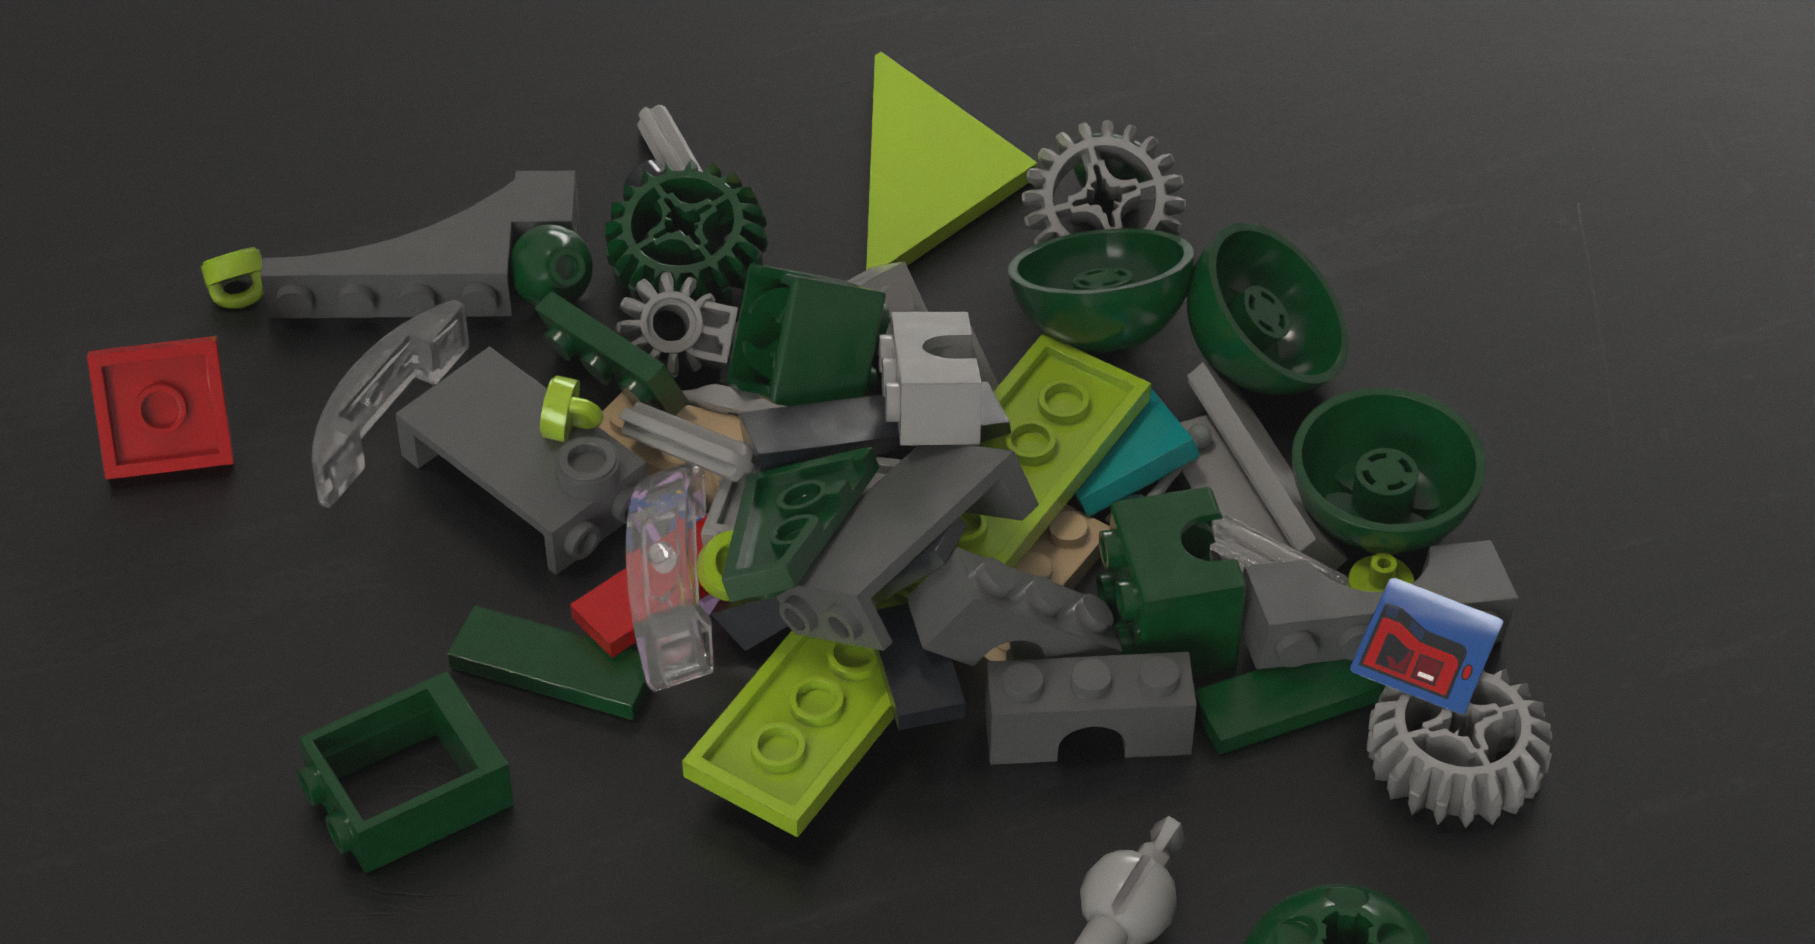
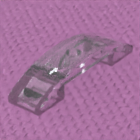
[312,300,469,509]
[626,462,714,692]

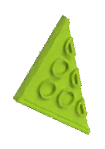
[866,52,1038,270]

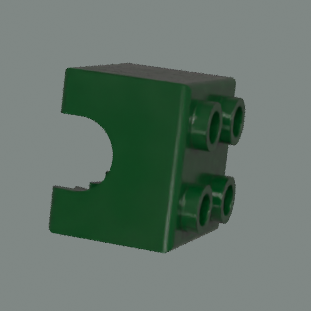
[726,263,889,406]
[1096,487,1246,678]

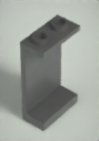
[395,346,650,575]
[776,445,1039,651]

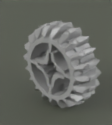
[1022,120,1186,246]
[1367,668,1552,829]

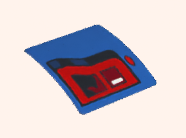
[1350,578,1503,714]

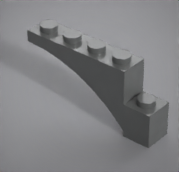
[261,170,579,318]

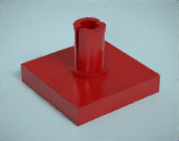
[87,336,234,480]

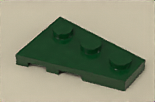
[722,446,879,602]

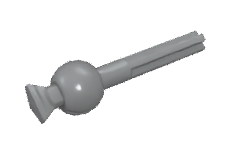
[1074,816,1185,944]

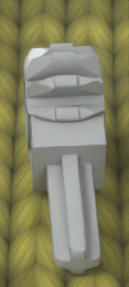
[615,272,738,379]

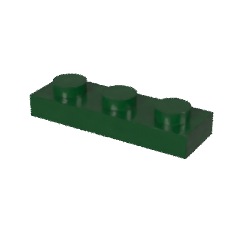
[535,291,689,416]

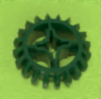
[604,158,769,313]

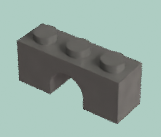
[906,547,1123,666]
[985,652,1196,765]

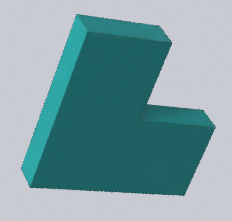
[1073,388,1200,517]

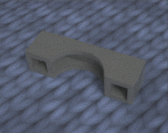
[1241,540,1518,670]

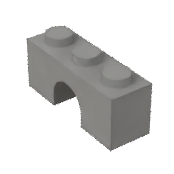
[879,312,982,445]

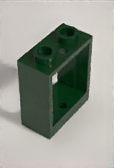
[296,671,514,874]

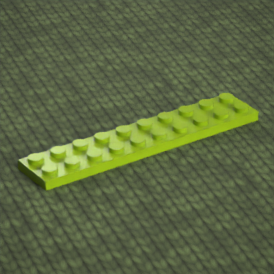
[682,333,1151,837]

